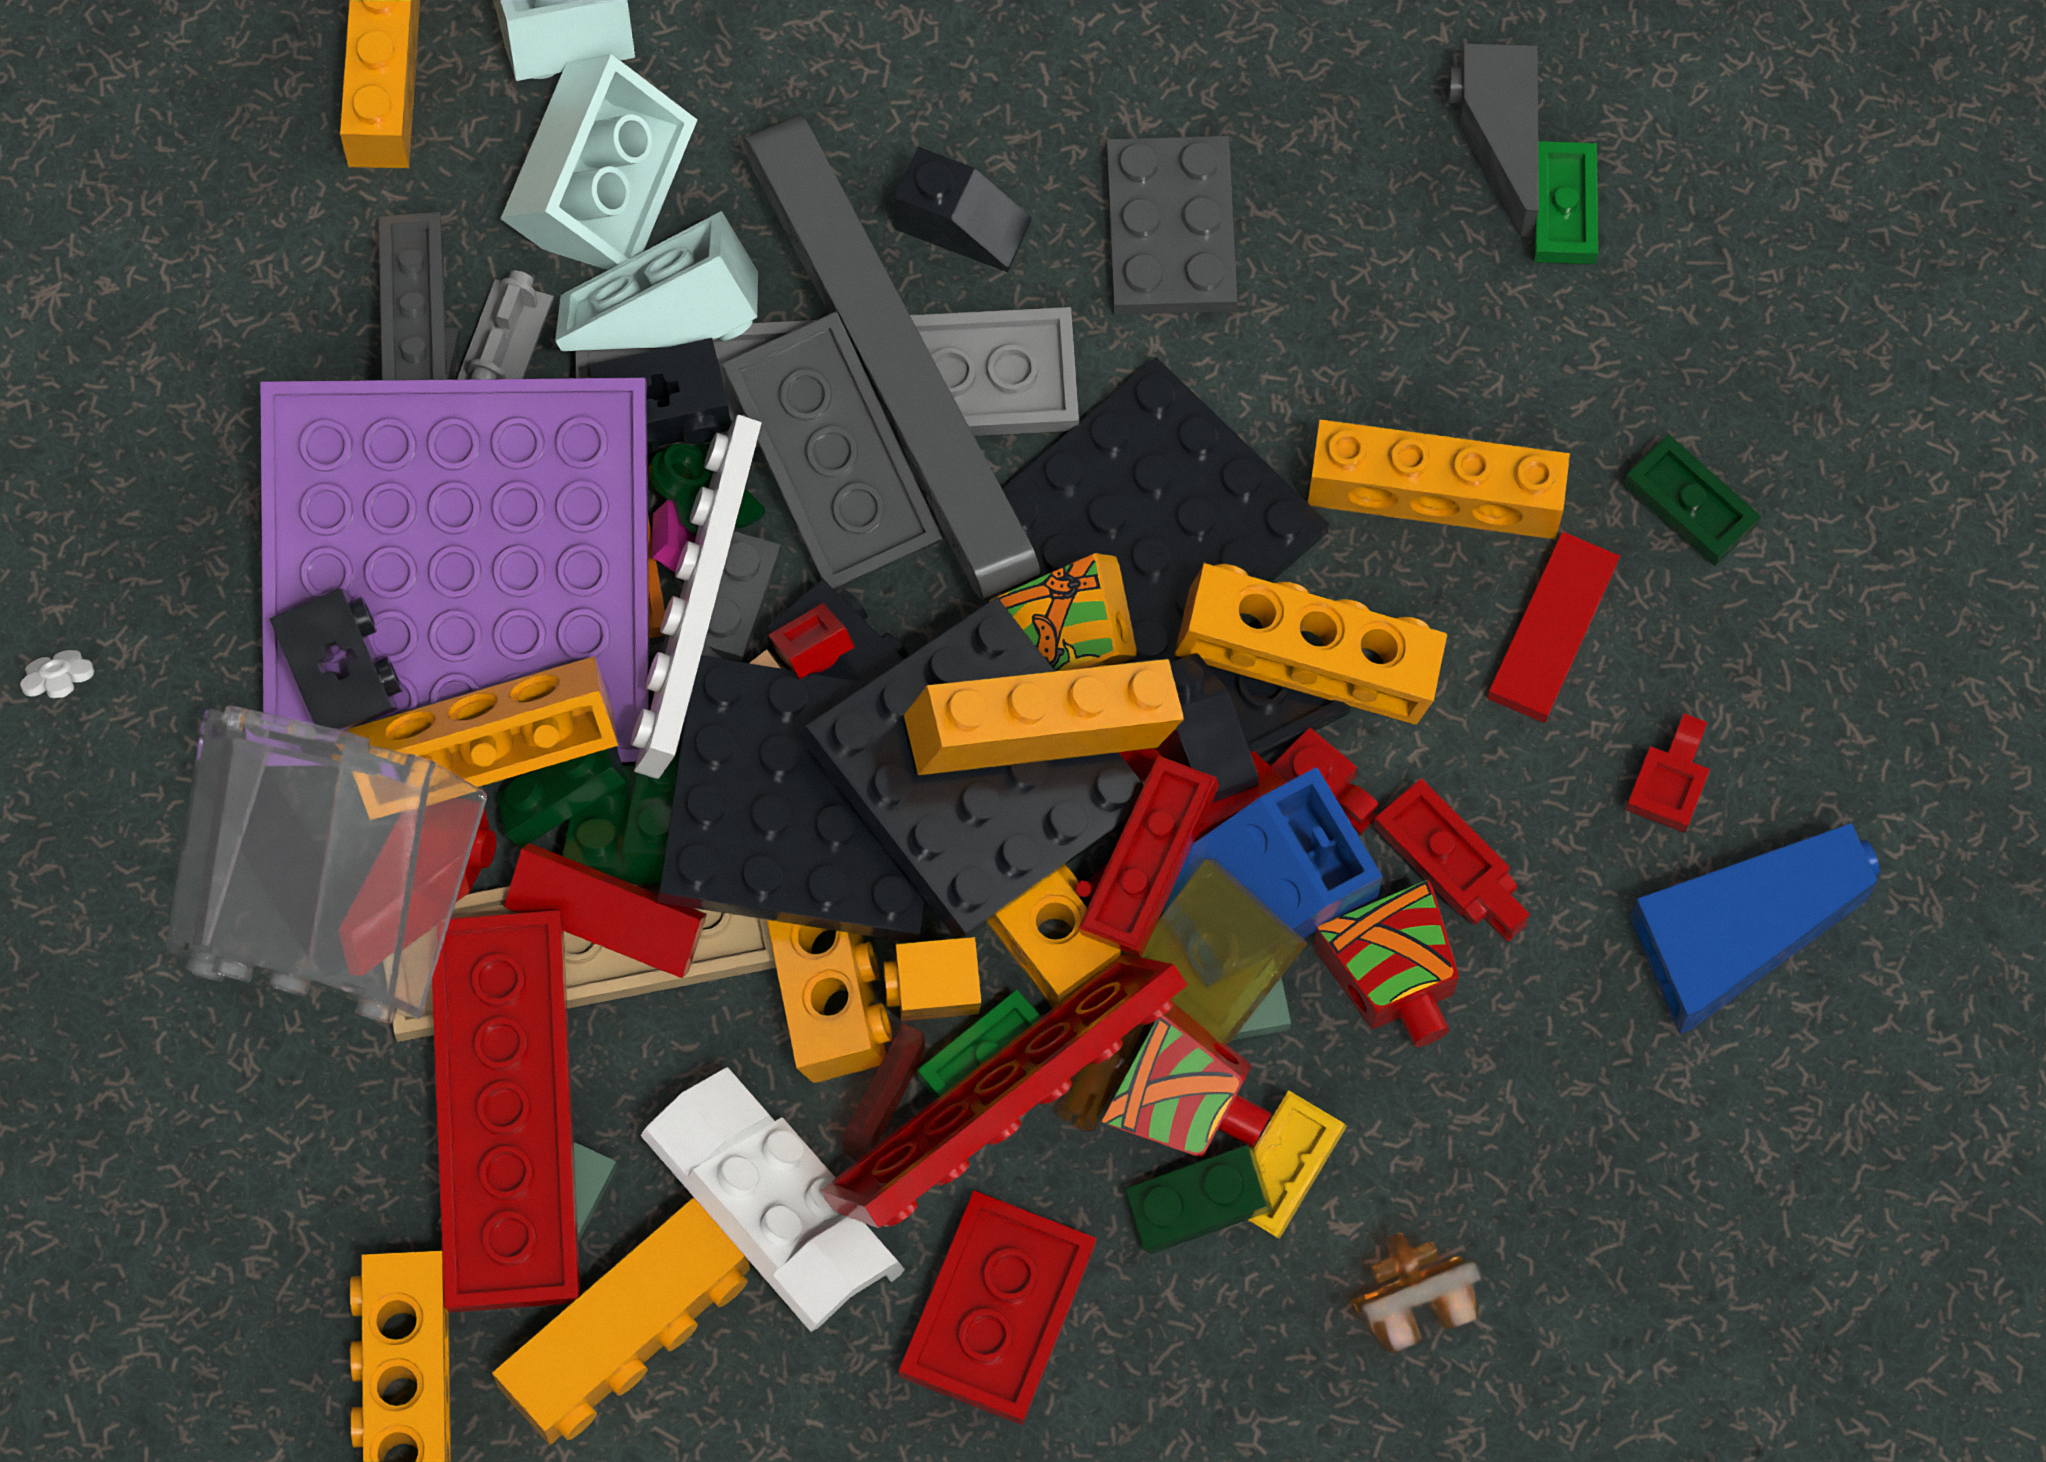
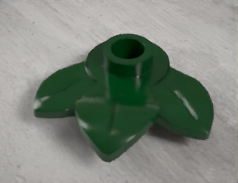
[649,443,765,535]

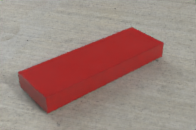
[1487,531,1620,724]
[1079,756,1220,957]
[504,843,707,978]

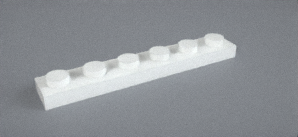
[631,414,762,779]

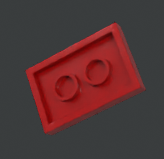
[899,1191,1097,1426]

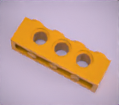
[1308,420,1570,539]
[1174,563,1447,725]
[347,656,618,819]
[986,865,1121,1008]
[767,920,892,1083]
[350,1251,451,1462]

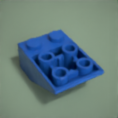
[1163,767,1383,990]

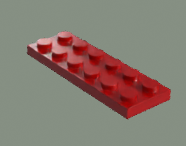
[430,910,581,1313]
[820,954,1188,1228]

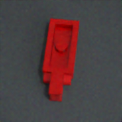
[1373,778,1530,942]

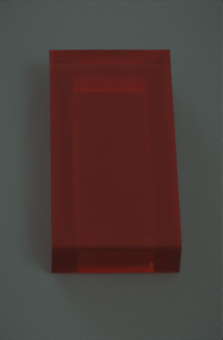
[842,1023,925,1160]

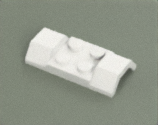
[640,1067,905,1332]

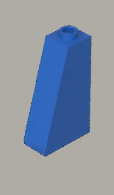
[1630,823,1880,1034]

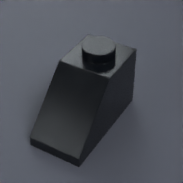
[894,147,1032,272]
[1156,653,1259,803]

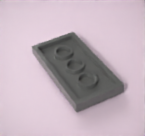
[722,311,943,590]

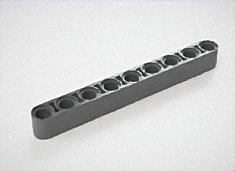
[743,114,1040,601]

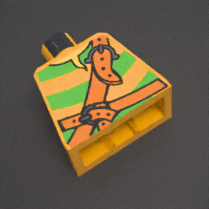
[989,553,1137,671]

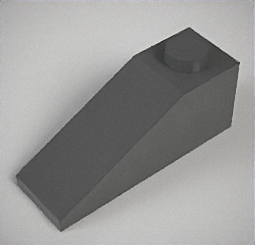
[1448,44,1539,237]

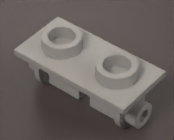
[457,270,554,380]

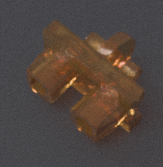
[1350,1233,1481,1353]

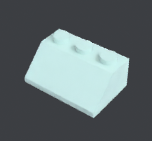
[501,54,697,270]

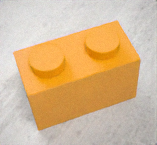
[884,937,981,1021]

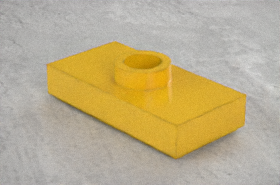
[1248,1090,1347,1239]

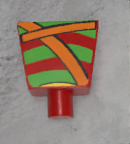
[1313,879,1459,1047]
[1102,1004,1272,1157]

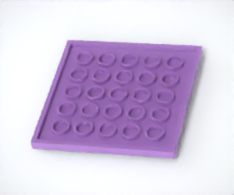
[260,378,650,766]

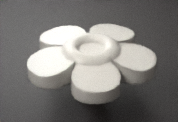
[20,650,94,698]

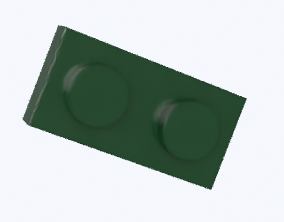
[1623,434,1761,566]
[497,746,626,849]
[1126,1144,1273,1254]

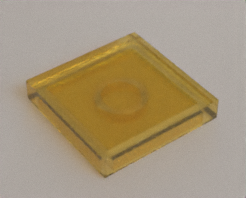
[1132,859,1308,1044]

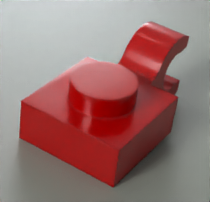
[1626,713,1710,833]
[1271,727,1378,834]

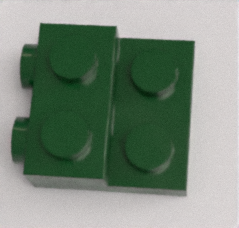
[563,752,680,885]

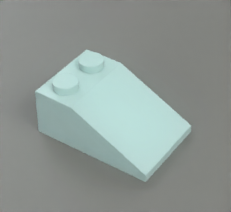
[493,0,635,81]
[555,211,758,351]

